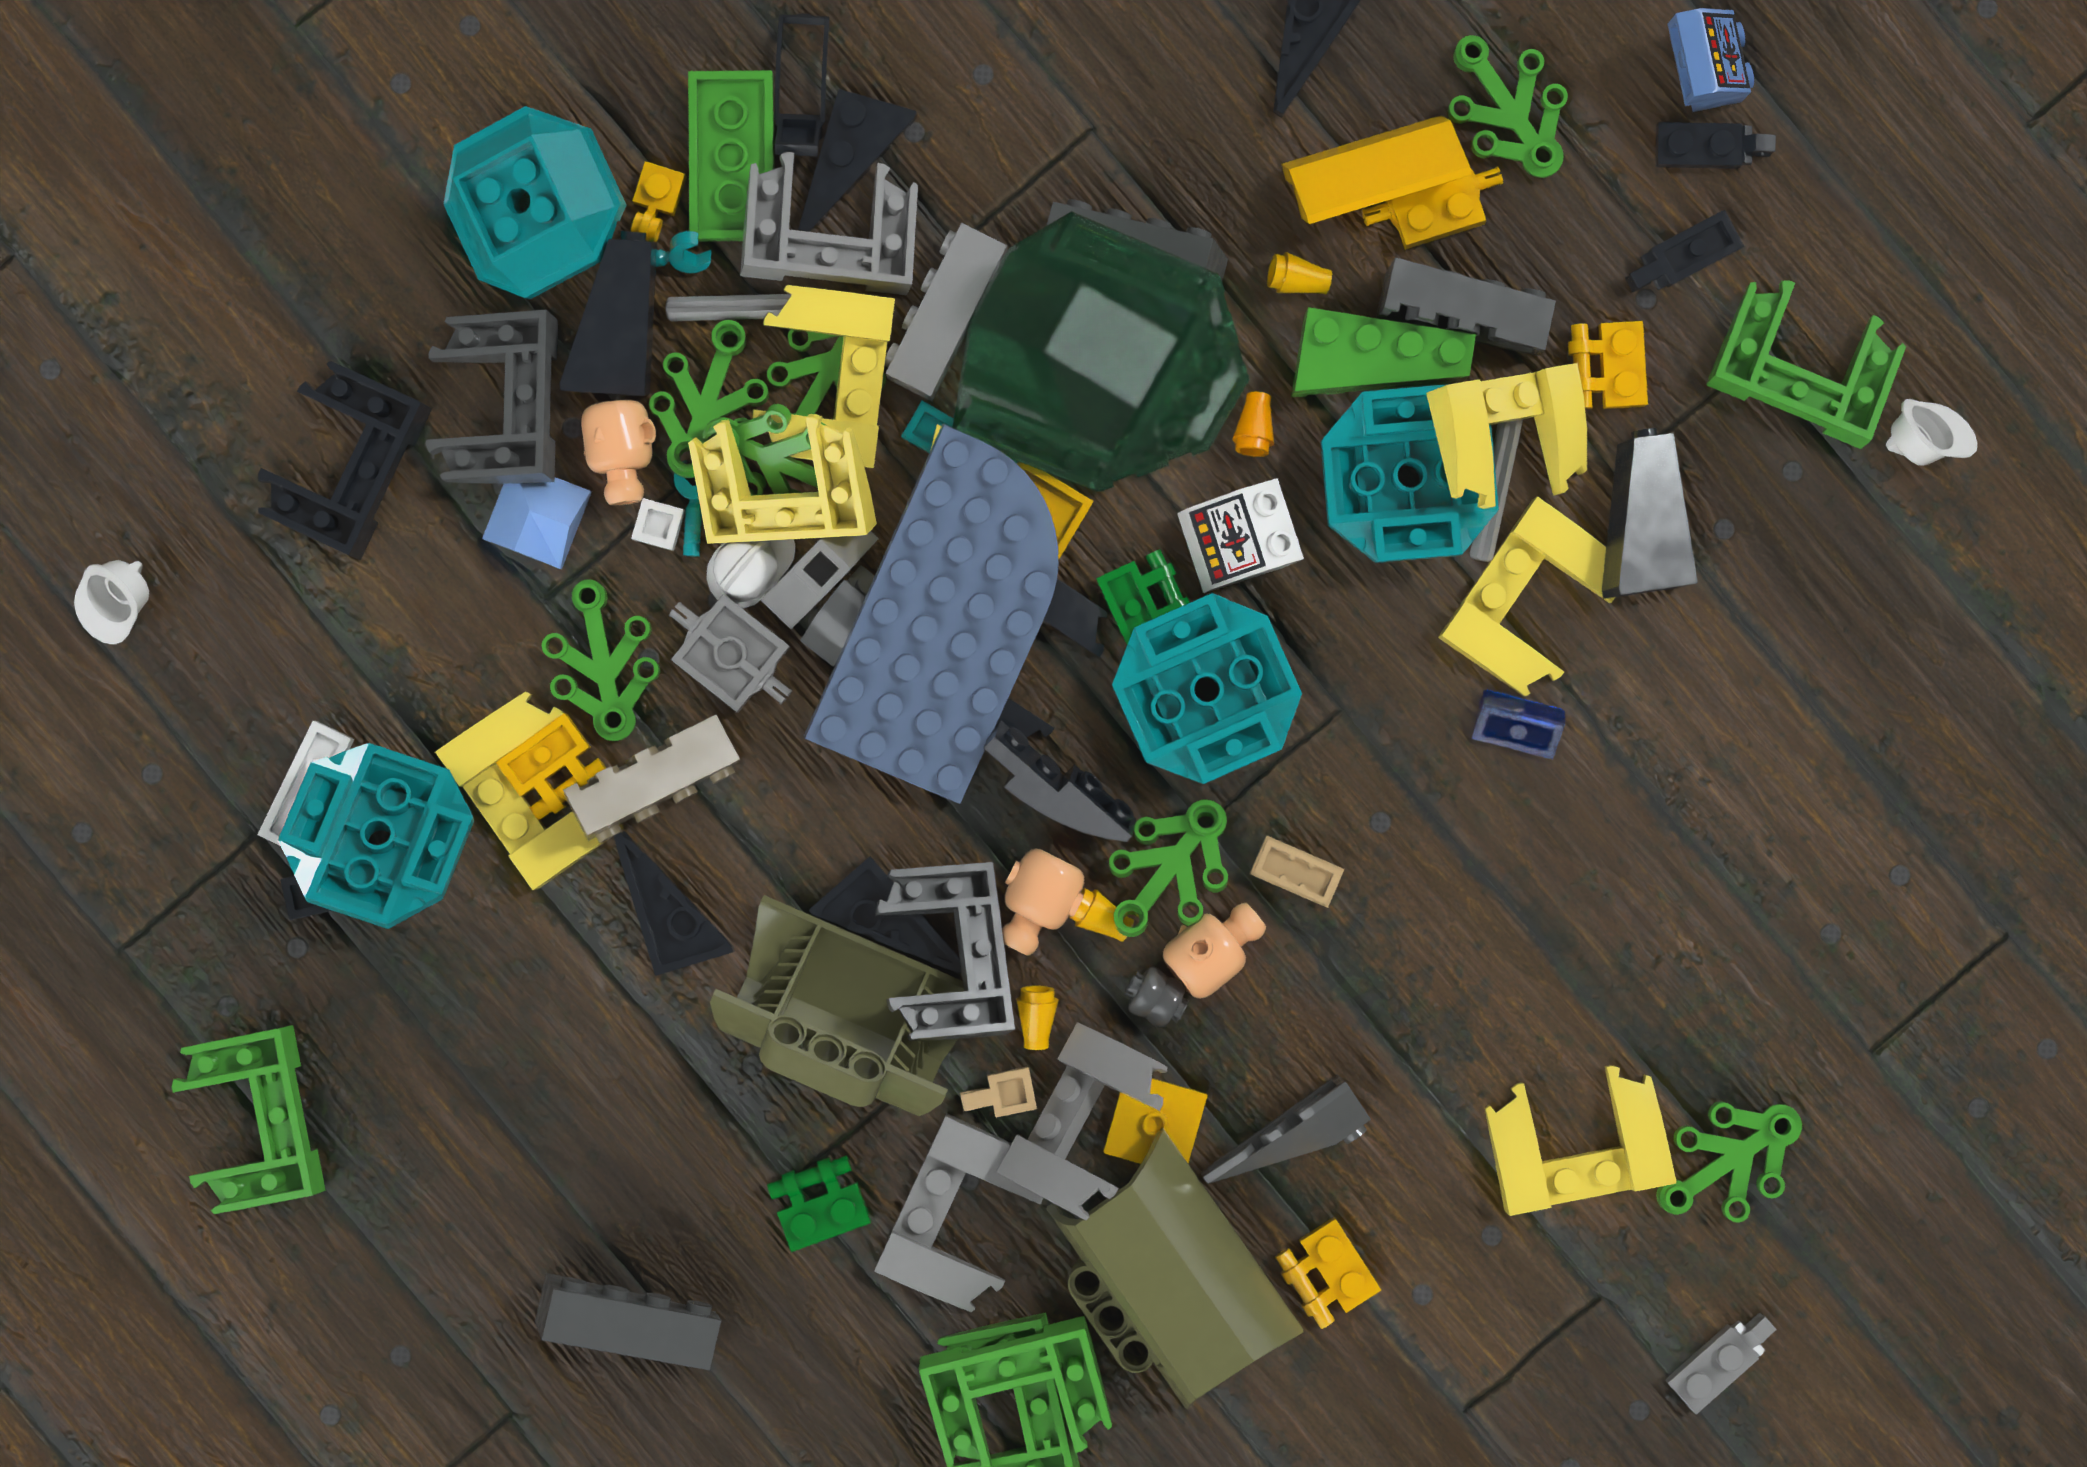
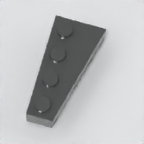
[535,1273,721,1370]

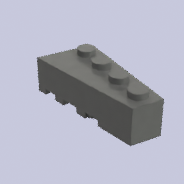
[1040,199,1228,307]
[1376,257,1556,356]

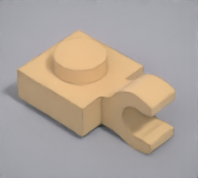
[960,1066,1037,1118]

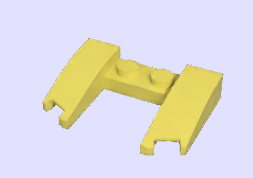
[752,285,895,468]
[1426,363,1587,509]
[688,414,877,544]
[1438,496,1615,697]
[435,692,624,890]
[1484,1065,1676,1216]

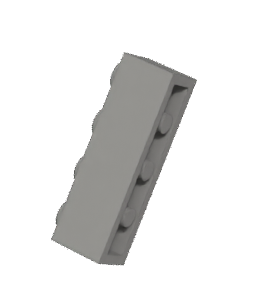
[884,223,1007,401]

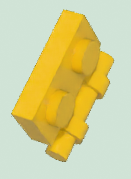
[1568,321,1648,409]
[496,713,606,821]
[1275,1217,1381,1329]

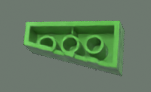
[1291,307,1476,398]

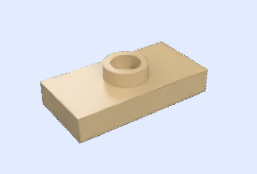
[1249,835,1344,908]

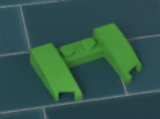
[1706,280,1906,449]
[172,1025,326,1214]
[937,1313,1080,1467]
[919,1316,1112,1467]

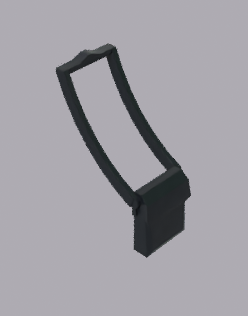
[774,13,830,156]

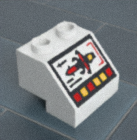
[1177,478,1304,593]

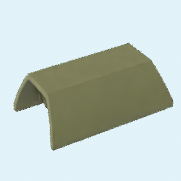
[710,895,964,1116]
[1046,1128,1304,1410]

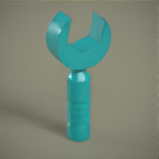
[656,231,711,273]
[674,460,702,557]

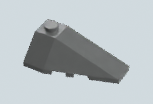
[1200,1075,1371,1184]

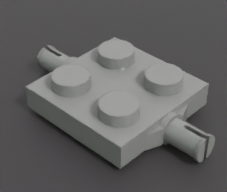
[669,594,792,713]

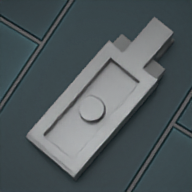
[1665,1313,1777,1415]

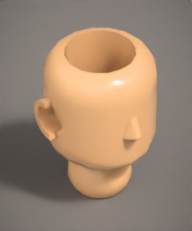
[581,400,656,506]
[1002,848,1084,956]
[1163,903,1266,999]

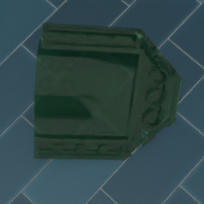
[952,211,1250,492]

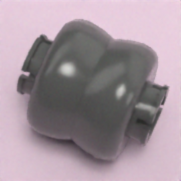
[1124,966,1189,1028]

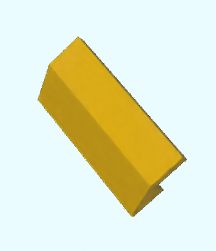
[1282,115,1472,224]

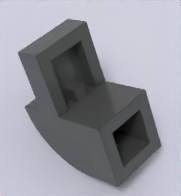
[800,565,875,666]

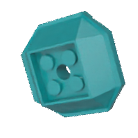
[443,106,627,299]
[1320,384,1499,563]
[1112,593,1302,784]
[278,743,474,929]

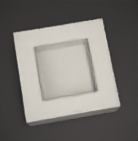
[631,498,685,551]

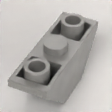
[761,531,879,629]

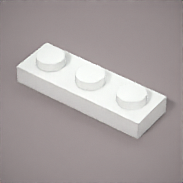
[257,721,354,846]

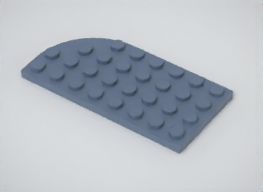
[804,424,1059,804]

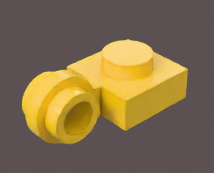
[631,161,687,242]

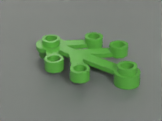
[1448,35,1568,178]
[649,320,769,478]
[767,329,886,416]
[703,404,827,496]
[542,580,660,741]
[1109,800,1228,937]
[1656,1101,1802,1223]

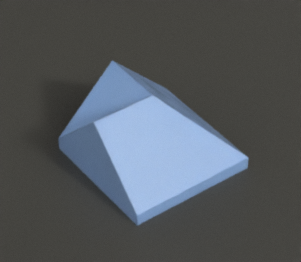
[482,477,592,570]

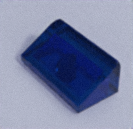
[1472,690,1565,759]

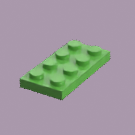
[688,70,775,242]

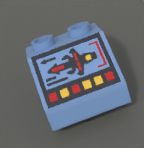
[1667,8,1754,112]

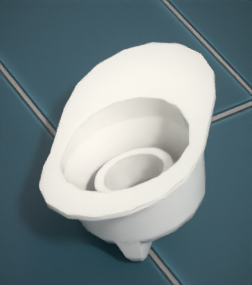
[1886,399,1977,466]
[706,539,796,608]
[74,560,149,644]

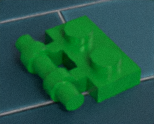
[1096,549,1190,646]
[767,1155,872,1252]

